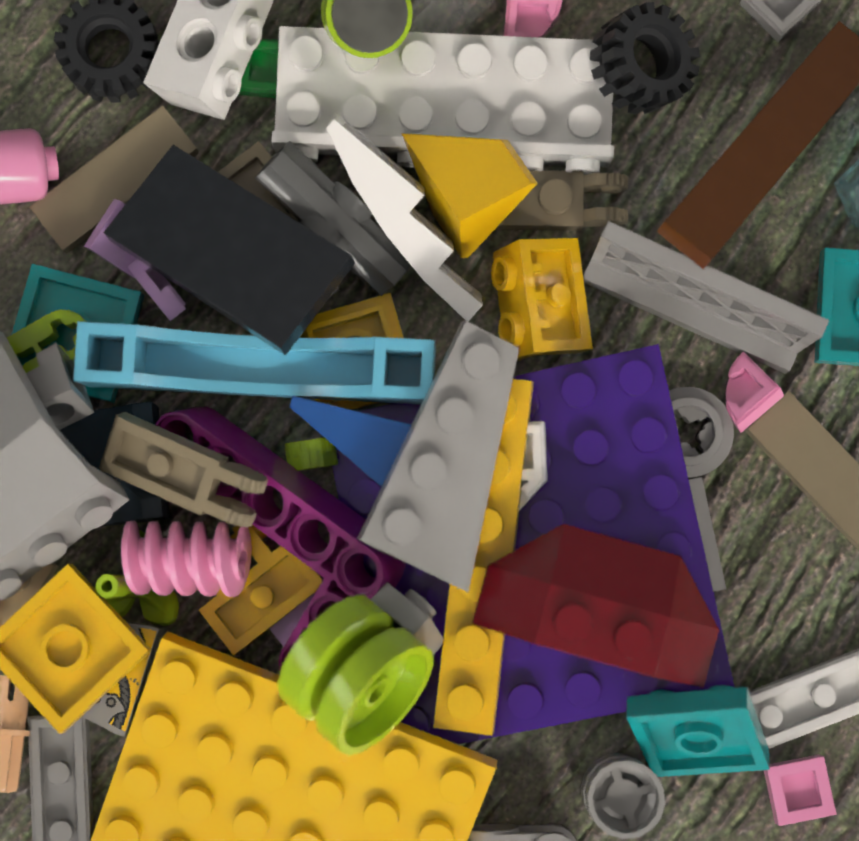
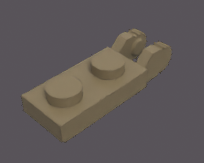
[495,170,628,231]
[99,412,269,528]

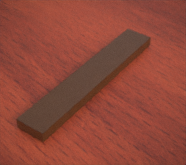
[657,21,859,270]

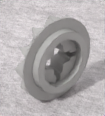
[669,387,734,478]

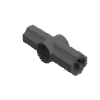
[254,141,410,296]

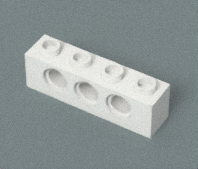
[143,0,274,120]

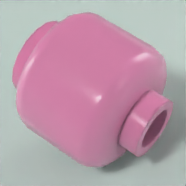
[0,128,59,205]

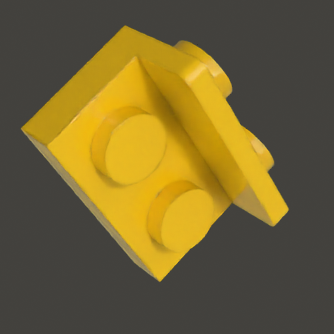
[491,238,593,361]

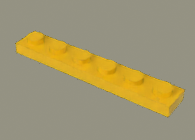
[433,379,534,736]

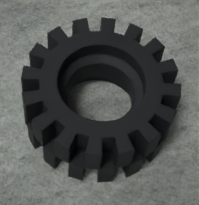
[54,0,160,103]
[590,2,700,114]

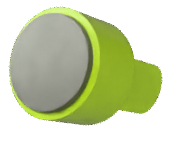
[321,0,413,58]

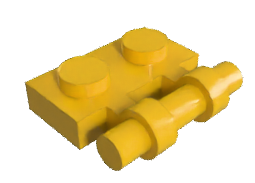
[190,525,323,656]

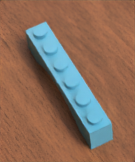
[73,322,436,405]

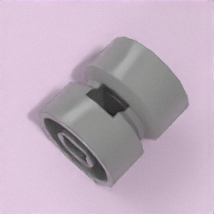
[581,753,665,839]

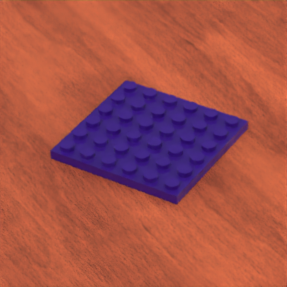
[332,344,735,744]

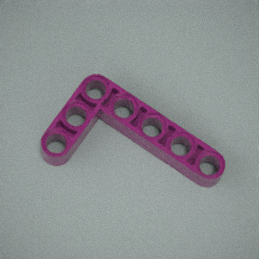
[155,406,405,672]

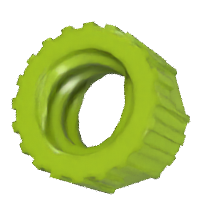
[284,437,338,471]

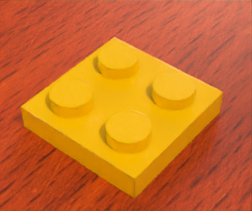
[0,564,152,734]

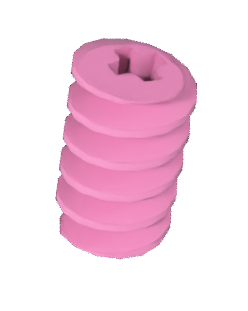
[121,521,252,597]

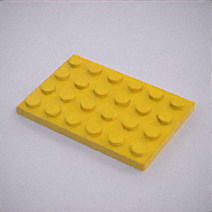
[91,631,498,841]

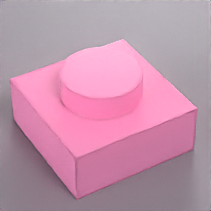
[764,754,837,826]

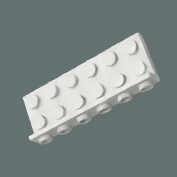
[272,26,614,175]

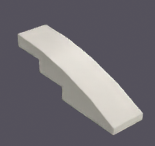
[326,113,483,322]

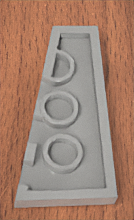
[357,321,519,592]

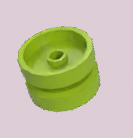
[277,595,433,756]

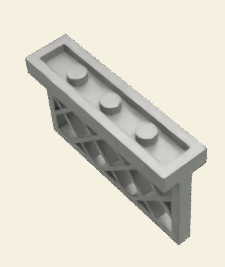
[583,221,829,374]

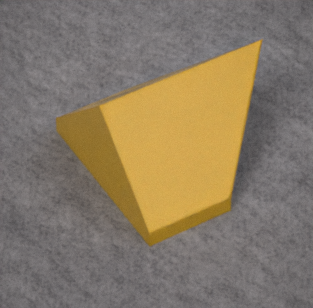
[401,133,538,258]

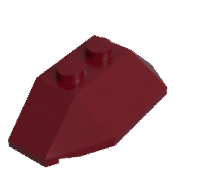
[472,524,719,688]

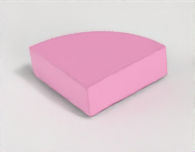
[504,0,562,38]
[725,352,784,433]

